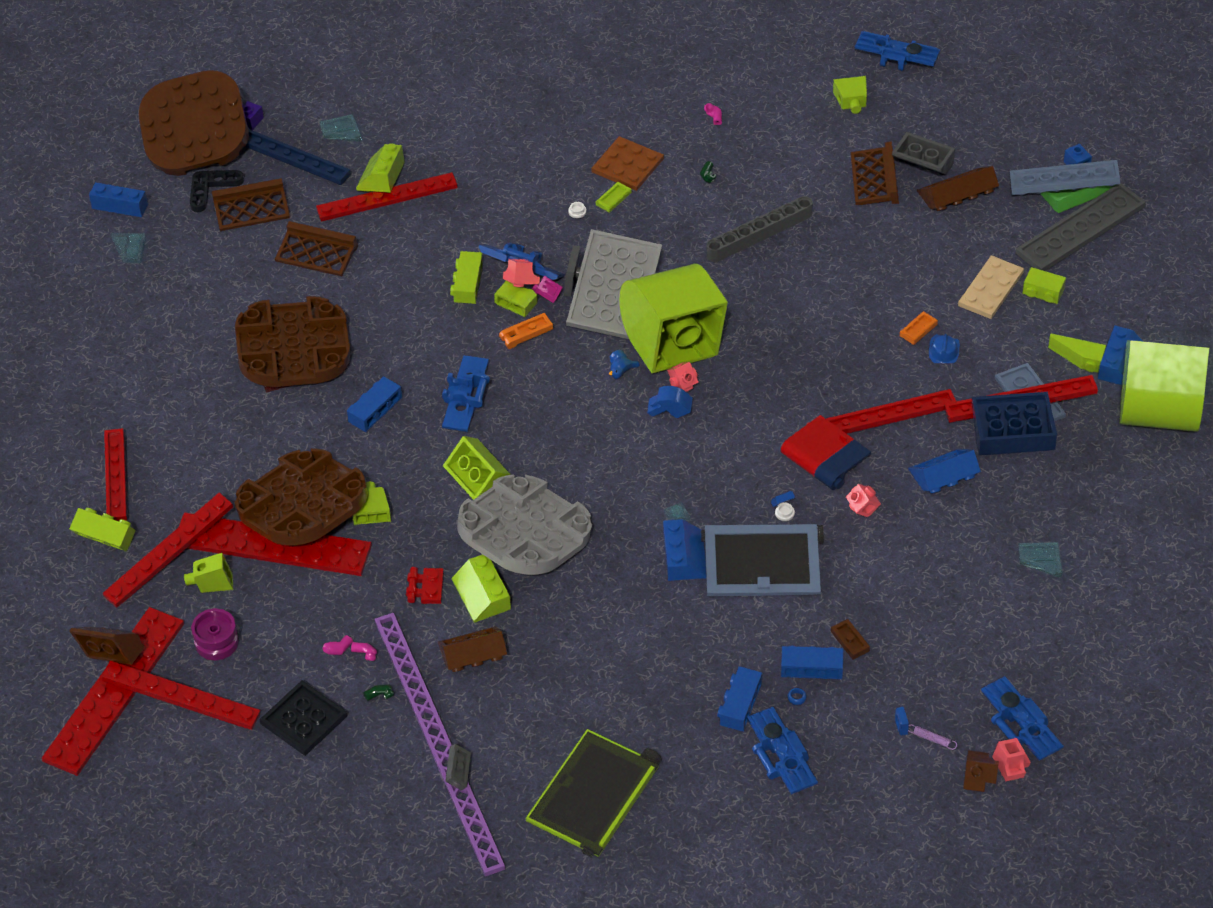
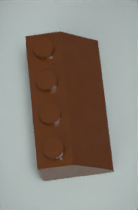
[917,166,999,211]

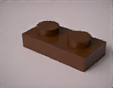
[831,619,870,660]

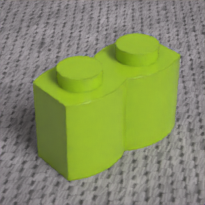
[494,281,537,317]

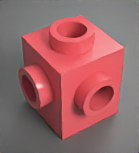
[667,362,698,392]
[846,484,881,517]

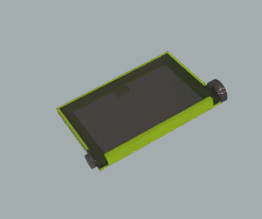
[526,729,662,858]

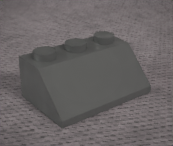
[892,132,955,175]

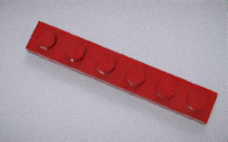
[104,428,127,522]

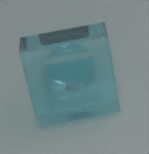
[664,502,690,521]

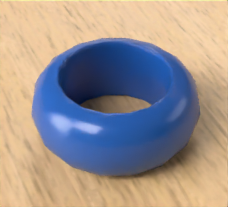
[787,688,807,705]

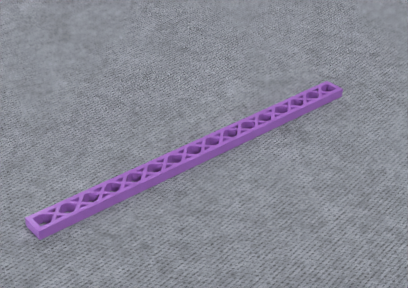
[375,613,505,876]

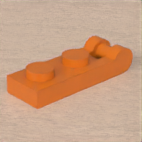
[499,313,553,349]

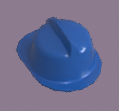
[929,334,960,363]

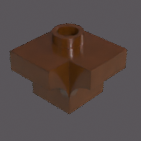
[963,750,999,792]

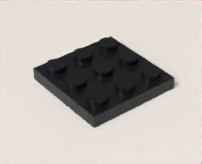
[259,680,347,756]

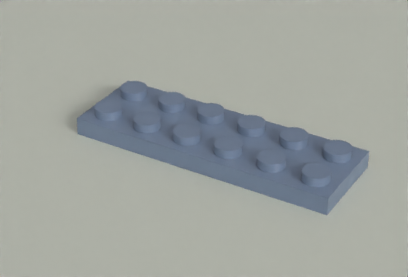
[1010,160,1120,195]

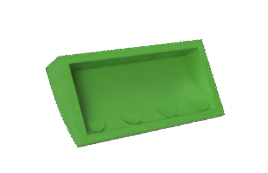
[1040,184,1117,213]

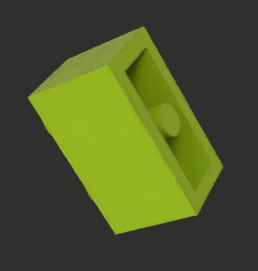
[1023,267,1066,304]

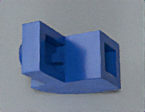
[647,386,693,418]

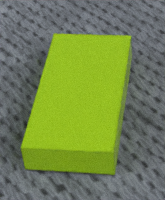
[596,182,632,213]

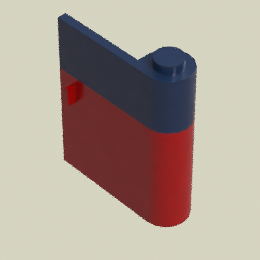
[781,415,871,490]

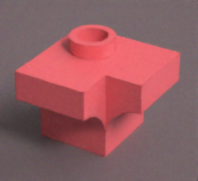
[503,259,540,287]
[992,738,1031,781]

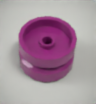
[191,608,239,661]

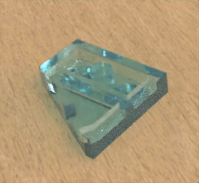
[319,114,361,142]
[111,233,146,263]
[1018,542,1062,578]

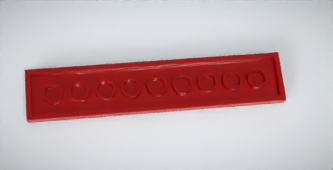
[179,512,372,576]
[42,607,184,776]

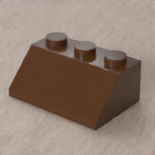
[438,626,507,672]
[69,627,144,665]

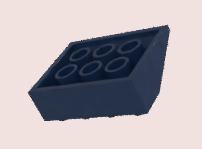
[972,392,1057,455]

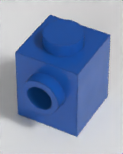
[1064,144,1092,165]

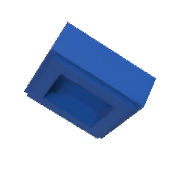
[770,491,795,507]
[895,707,909,736]

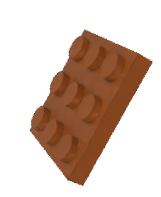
[591,136,664,191]

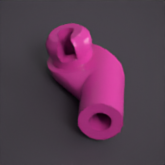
[704,103,722,125]
[323,635,353,655]
[351,642,377,661]

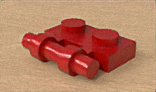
[406,567,444,604]

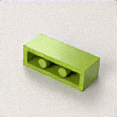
[450,251,483,304]
[69,507,136,551]

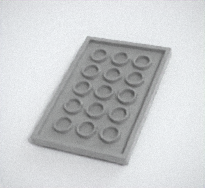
[566,229,662,339]

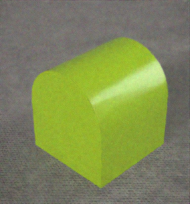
[619,264,728,373]
[1120,340,1209,432]

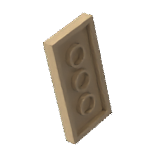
[958,255,1024,319]

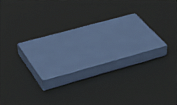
[995,363,1066,422]

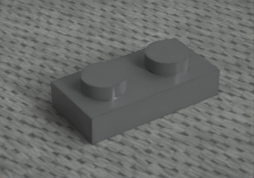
[445,744,471,790]

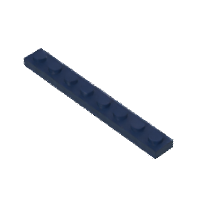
[245,129,351,185]

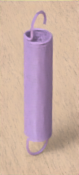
[908,725,957,750]

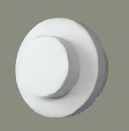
[568,202,586,218]
[775,503,795,521]

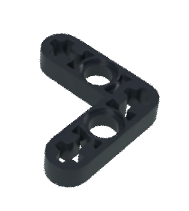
[190,170,244,212]

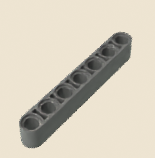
[707,196,813,262]

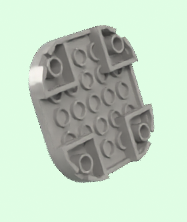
[457,475,592,575]

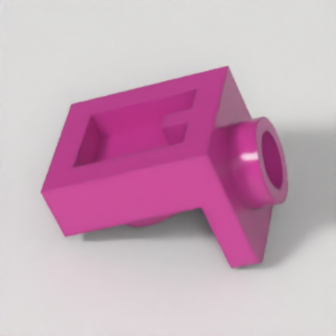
[532,276,563,303]

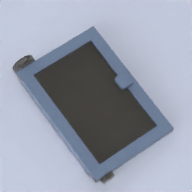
[701,524,824,596]

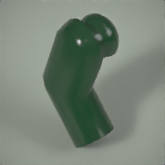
[700,161,716,183]
[363,684,394,701]

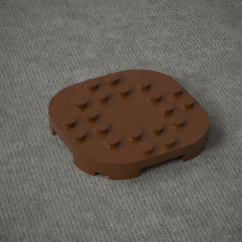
[138,70,249,176]
[235,296,350,387]
[234,448,368,546]

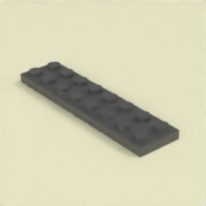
[1015,183,1146,271]

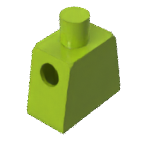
[833,76,867,114]
[353,481,391,525]
[184,553,233,593]

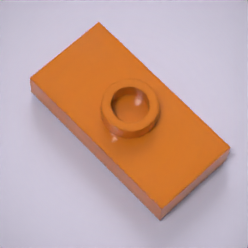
[900,311,938,345]

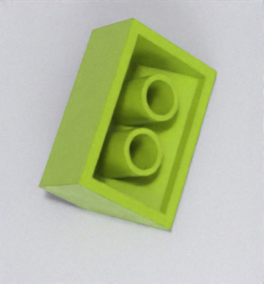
[356,144,405,192]
[443,436,510,500]
[452,554,511,623]

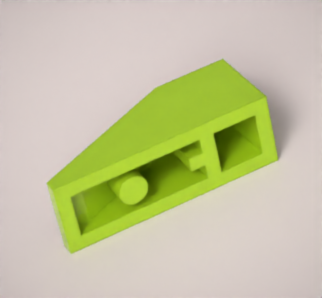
[1048,334,1106,373]

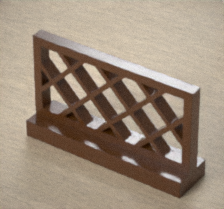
[851,141,899,205]
[212,178,290,231]
[275,221,358,277]

